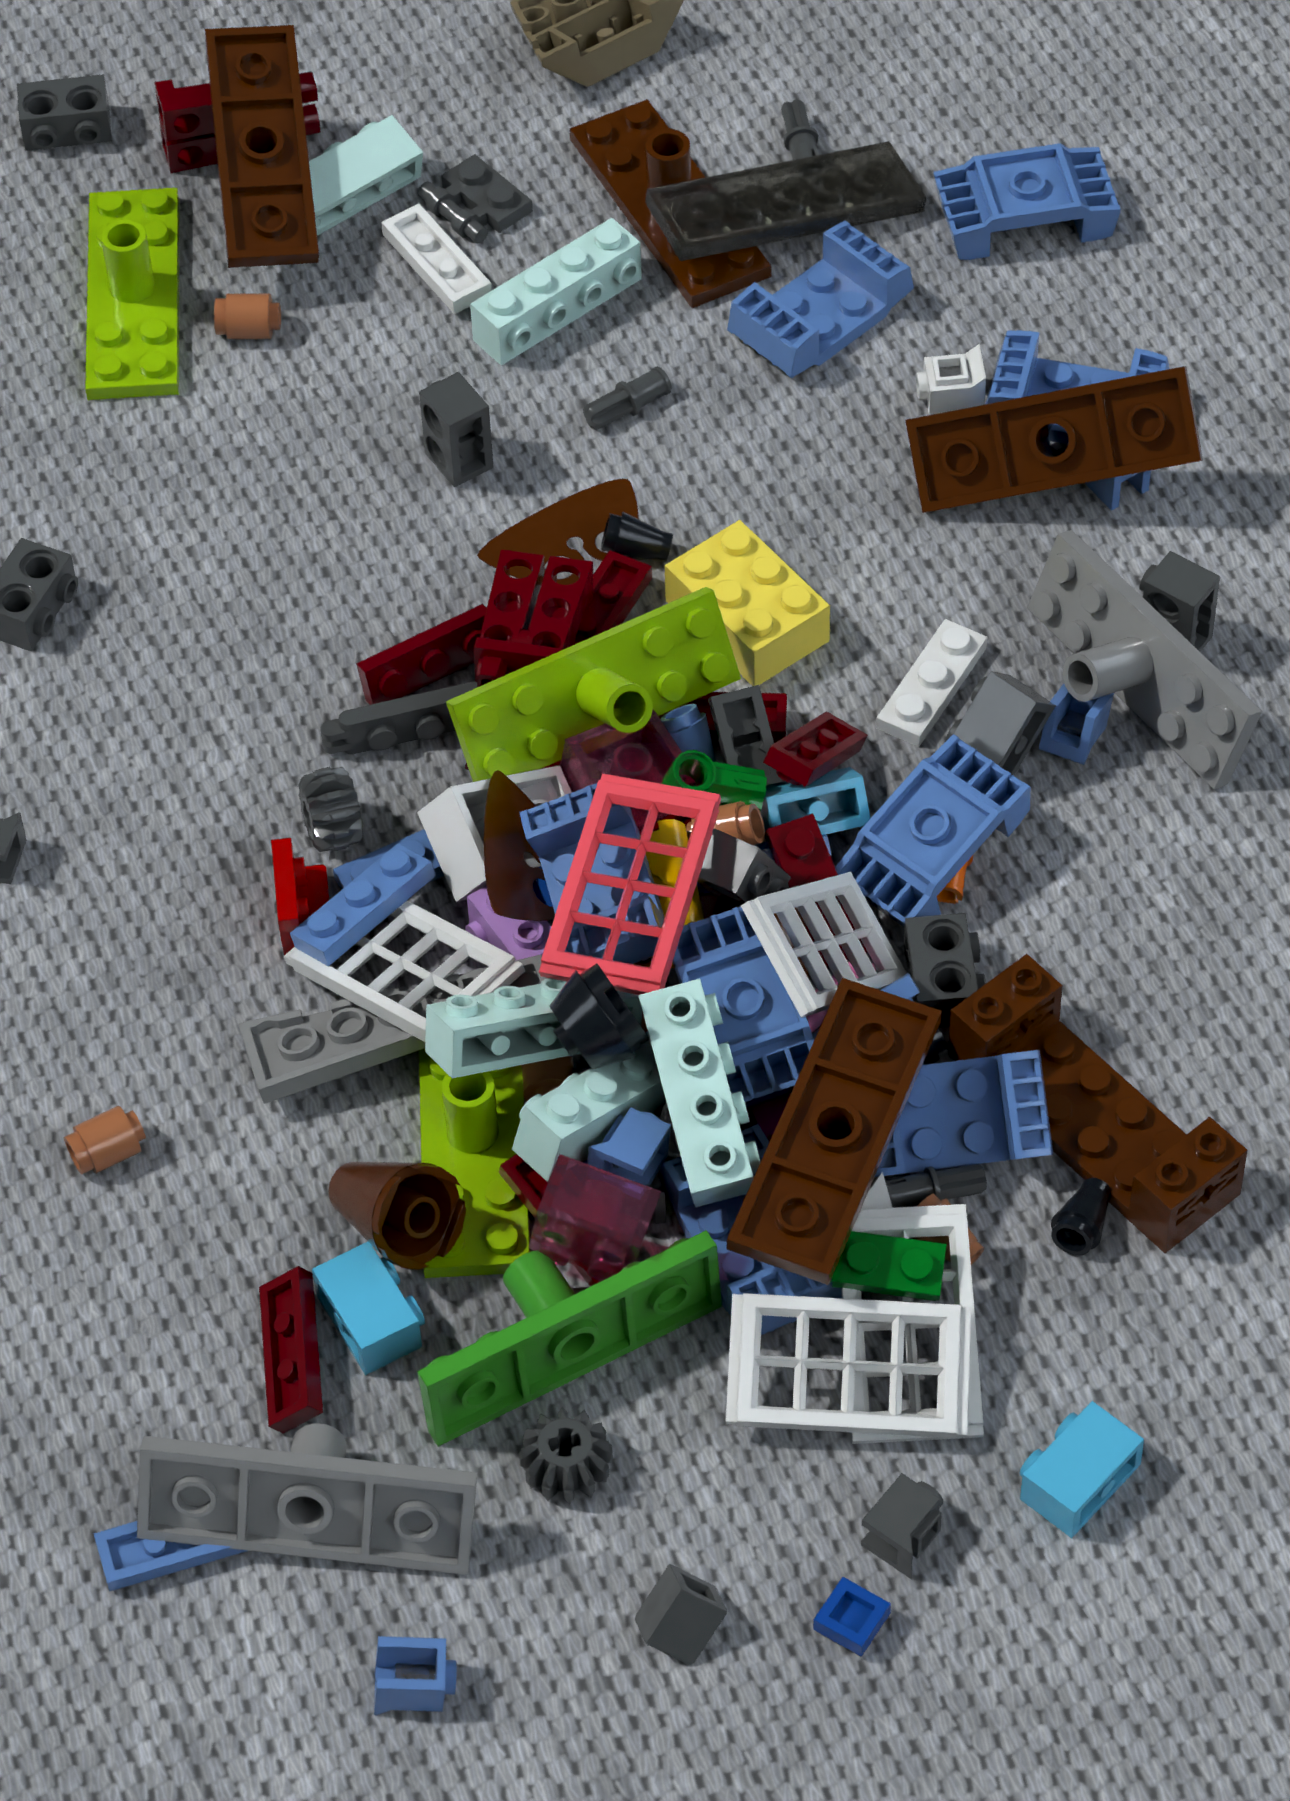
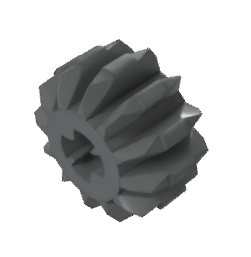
[298,767,363,852]
[519,1407,613,1504]

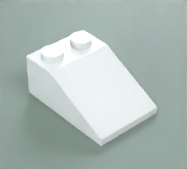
[417,765,572,902]

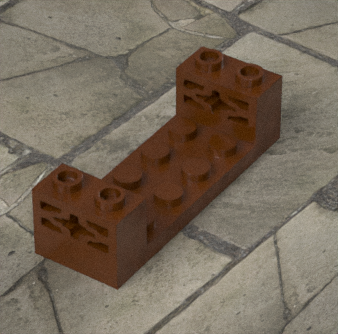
[948,954,1248,1254]

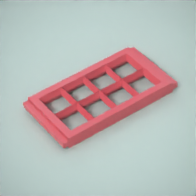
[539,773,721,995]

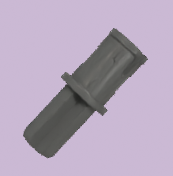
[781,99,823,180]
[583,366,672,429]
[885,1164,987,1208]

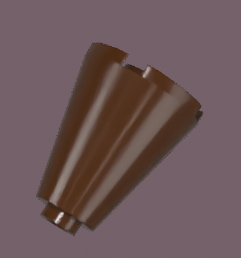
[329,1162,466,1270]

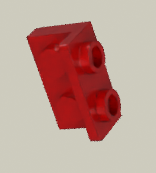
[271,838,330,955]

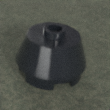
[549,963,650,1069]

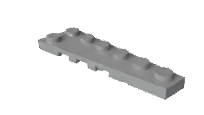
[238,955,547,1104]

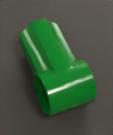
[661,750,767,811]

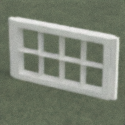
[741,872,907,1018]
[284,901,525,1042]
[842,1204,984,1444]
[726,1293,971,1438]

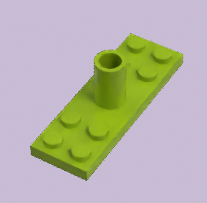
[85,187,179,400]
[446,587,741,782]
[419,1048,530,1278]

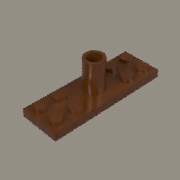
[205,25,319,268]
[570,99,771,308]
[905,366,1203,513]
[727,978,942,1285]

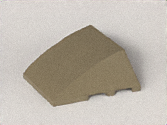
[510,0,684,87]

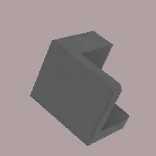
[635,1564,728,1665]

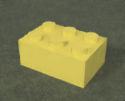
[664,520,830,686]

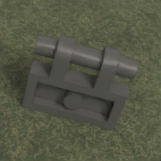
[418,154,533,244]

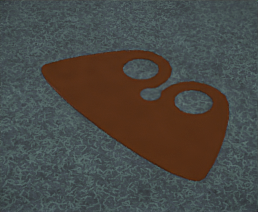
[477,479,639,585]
[484,770,555,921]

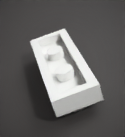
[381,204,492,314]
[876,619,988,747]

